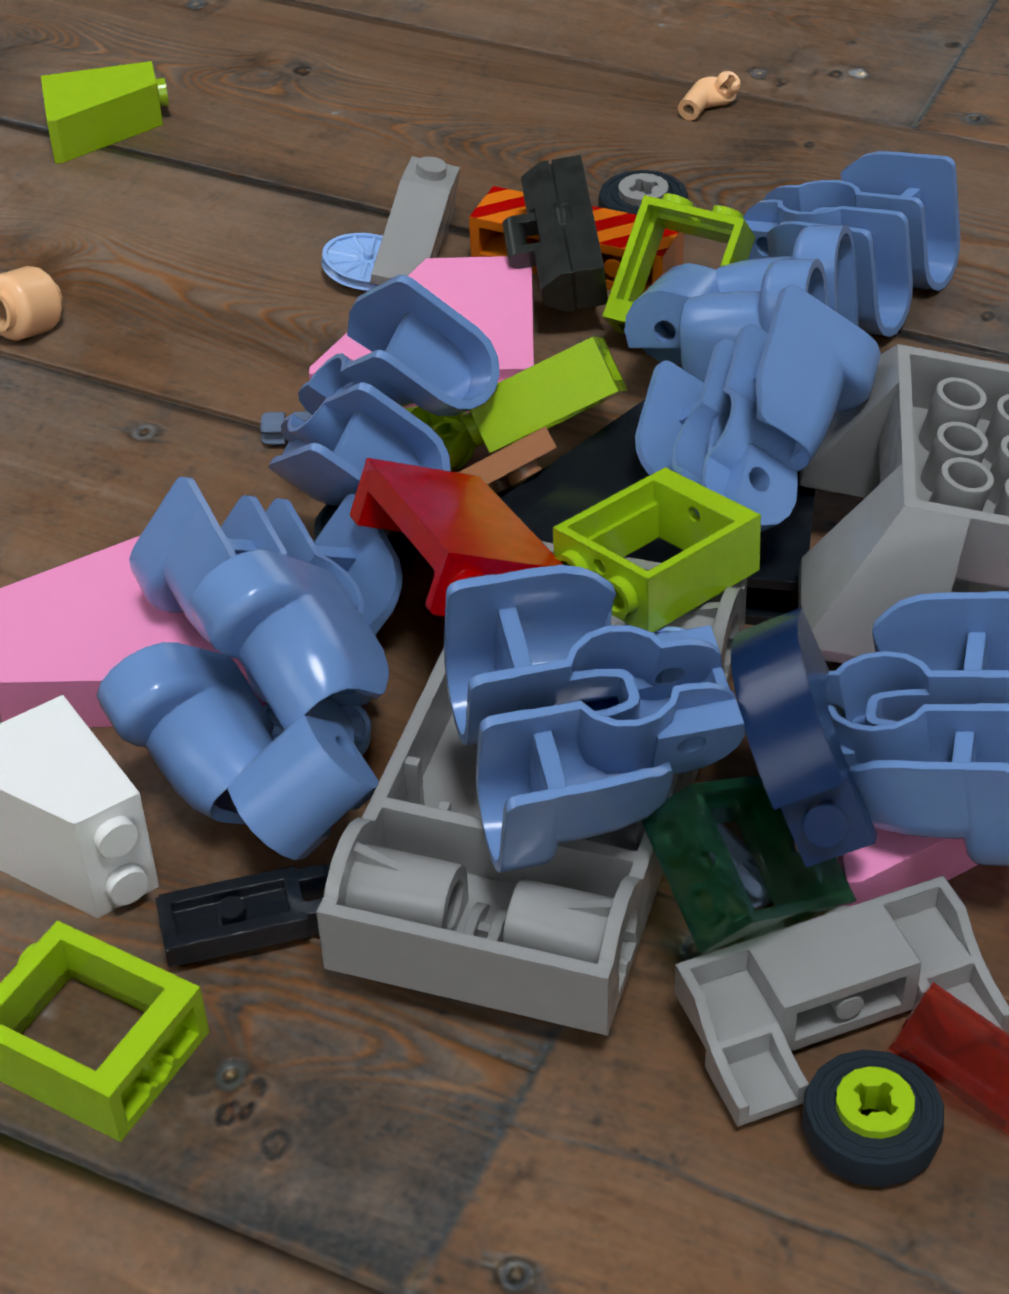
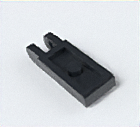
[155,862,331,968]

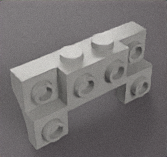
[674,875,1009,1127]

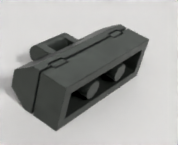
[502,155,608,312]

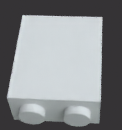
[0,695,160,919]

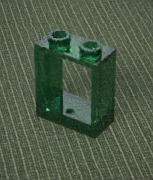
[641,775,856,954]

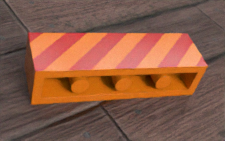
[469,186,684,293]

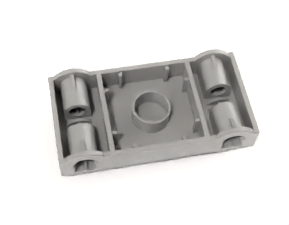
[316,541,748,1036]

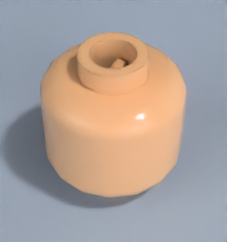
[0,266,62,341]

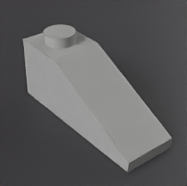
[370,156,461,285]

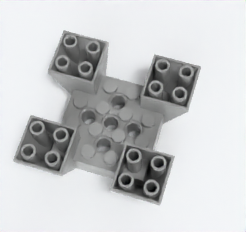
[798,344,1009,663]

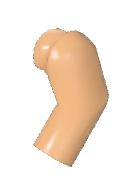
[678,71,741,121]

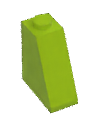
[41,61,169,164]

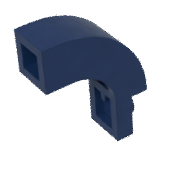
[731,607,877,868]

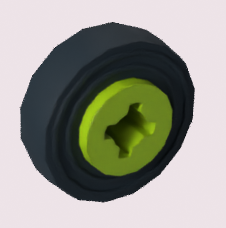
[802,1049,944,1187]

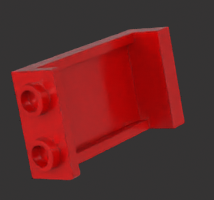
[349,458,564,616]

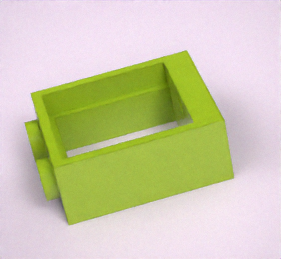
[602,193,756,334]
[463,337,628,453]
[553,467,761,633]
[0,920,210,1142]

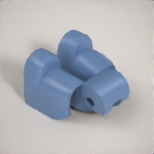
[743,151,960,337]
[624,225,859,382]
[268,274,500,506]
[635,284,881,532]
[129,476,403,706]
[97,549,389,860]
[444,565,745,873]
[826,591,1009,867]

